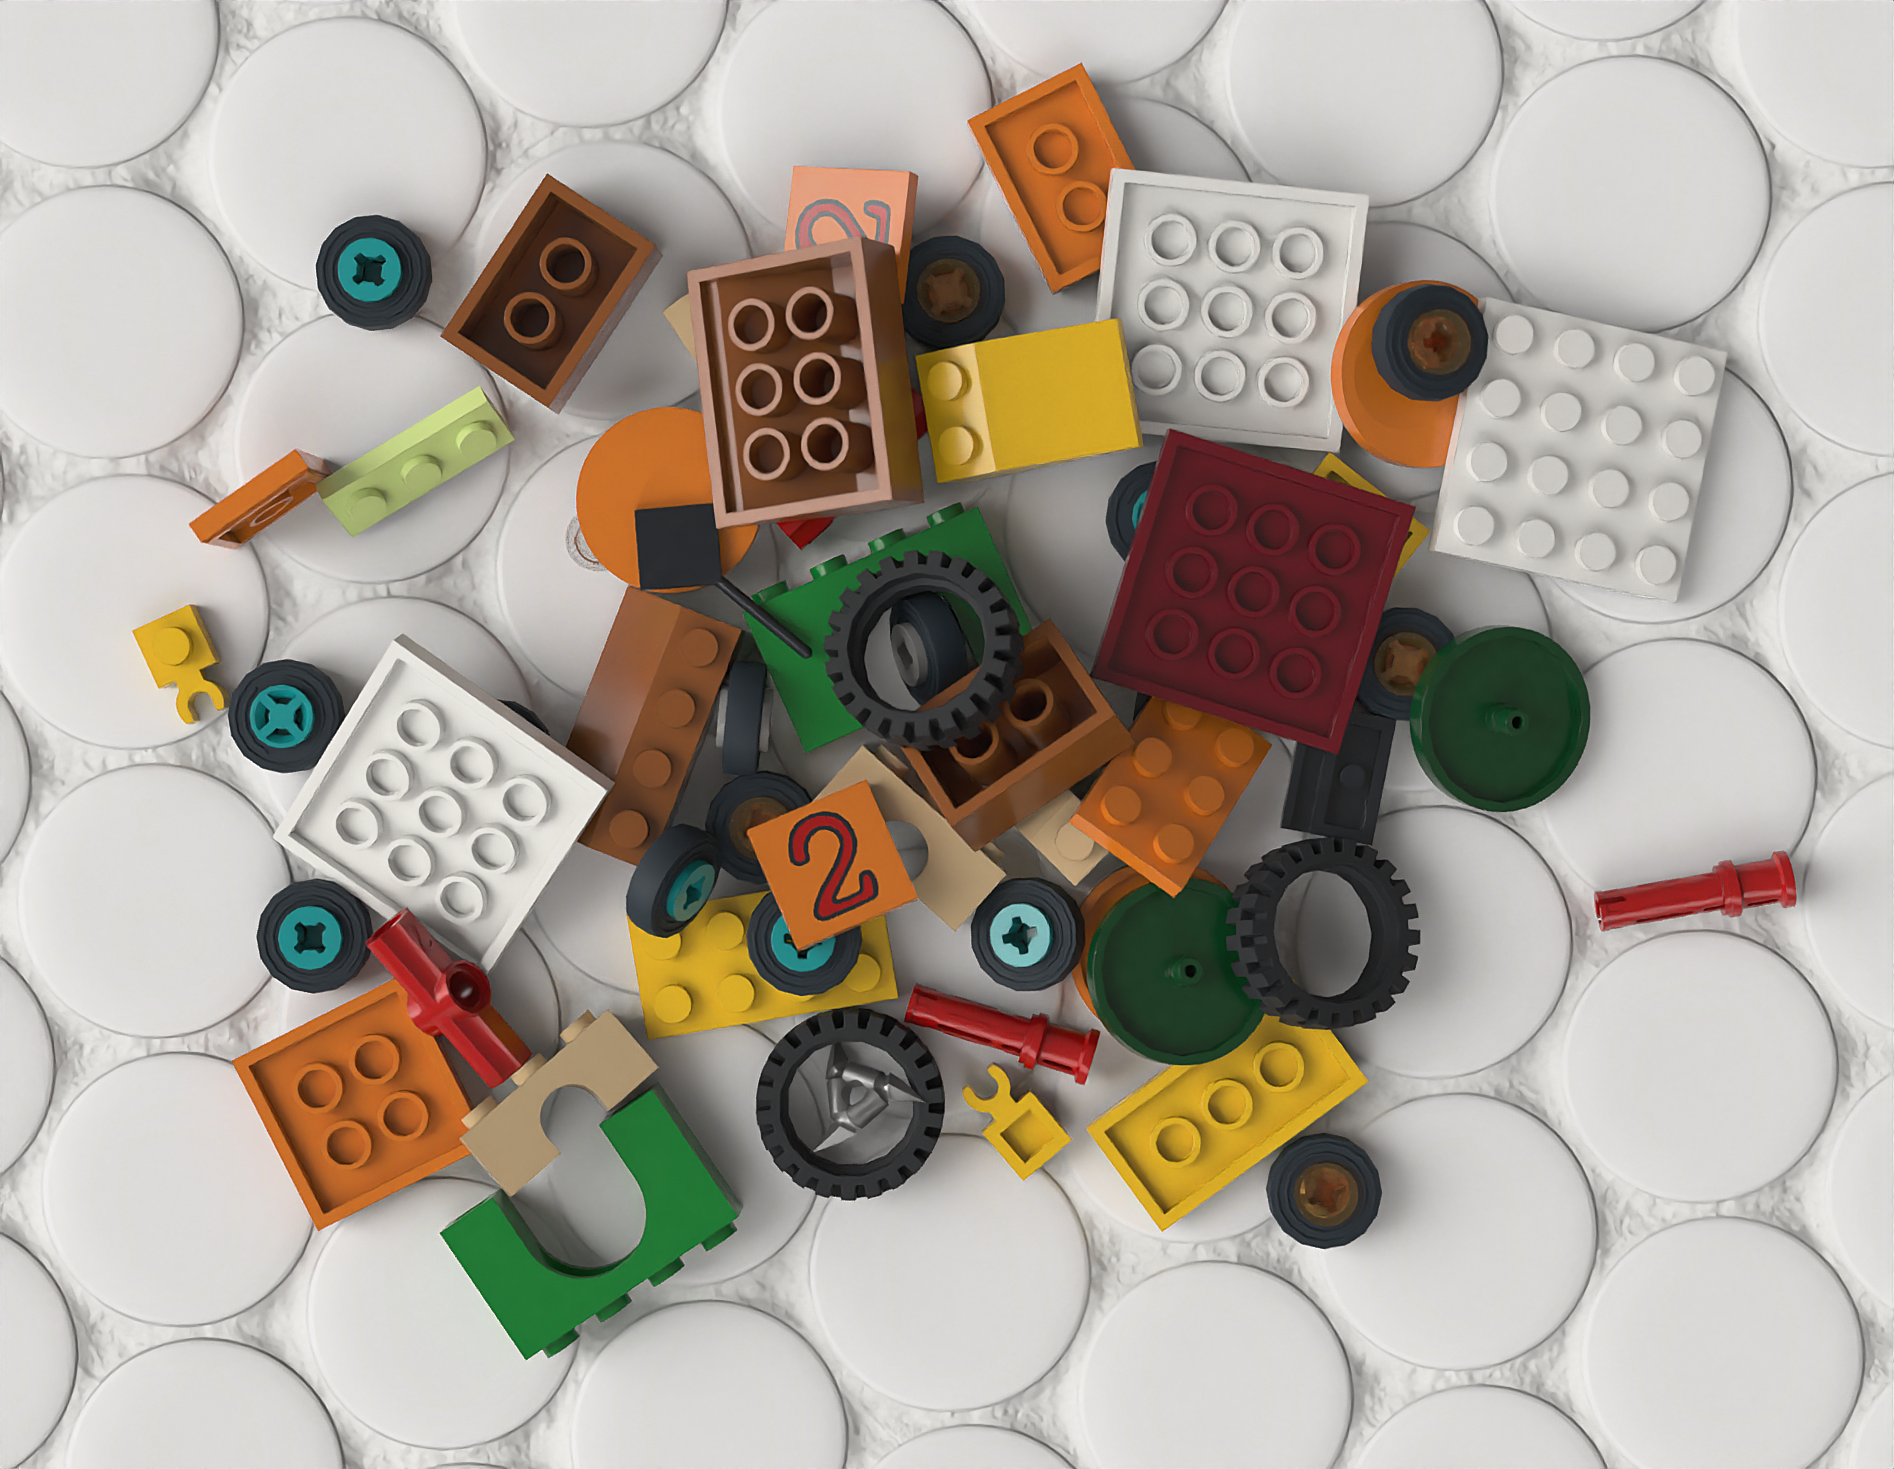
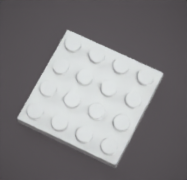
[1095,168,1370,453]
[1428,297,1728,603]
[272,633,615,977]

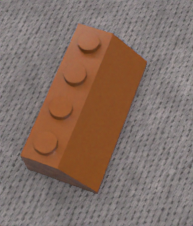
[565,585,747,866]

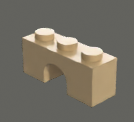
[811,744,1007,931]
[459,1009,659,1197]

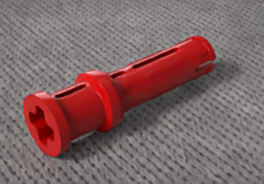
[1594,850,1797,932]
[904,983,1101,1086]

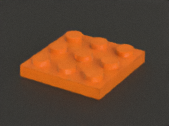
[232,978,475,1231]

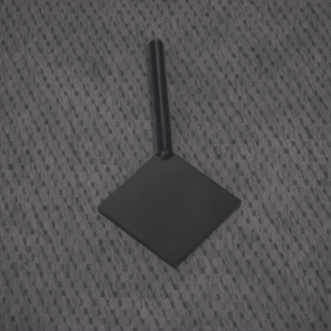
[634,503,813,659]

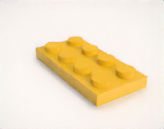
[627,889,899,1040]
[1086,976,1369,1232]

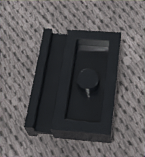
[1279,711,1397,846]

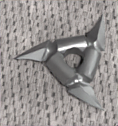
[810,1042,926,1154]

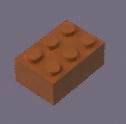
[440,173,663,415]
[901,618,1136,852]

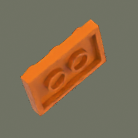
[967,63,1135,295]
[1068,696,1272,897]

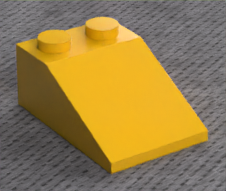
[915,318,1144,484]

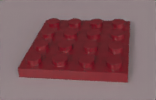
[1090,428,1416,754]

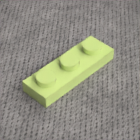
[315,385,515,537]

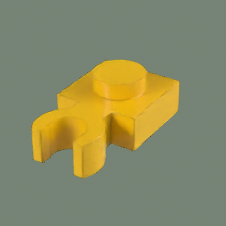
[132,604,230,724]
[962,1062,1072,1181]

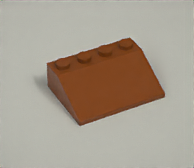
[686,236,925,529]

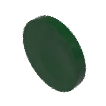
[1410,625,1591,812]
[1087,878,1265,1066]

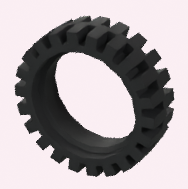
[824,550,1025,751]
[1226,837,1421,1030]
[756,1007,945,1201]

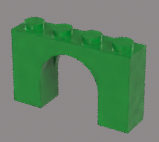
[742,502,1033,753]
[440,1082,743,1360]

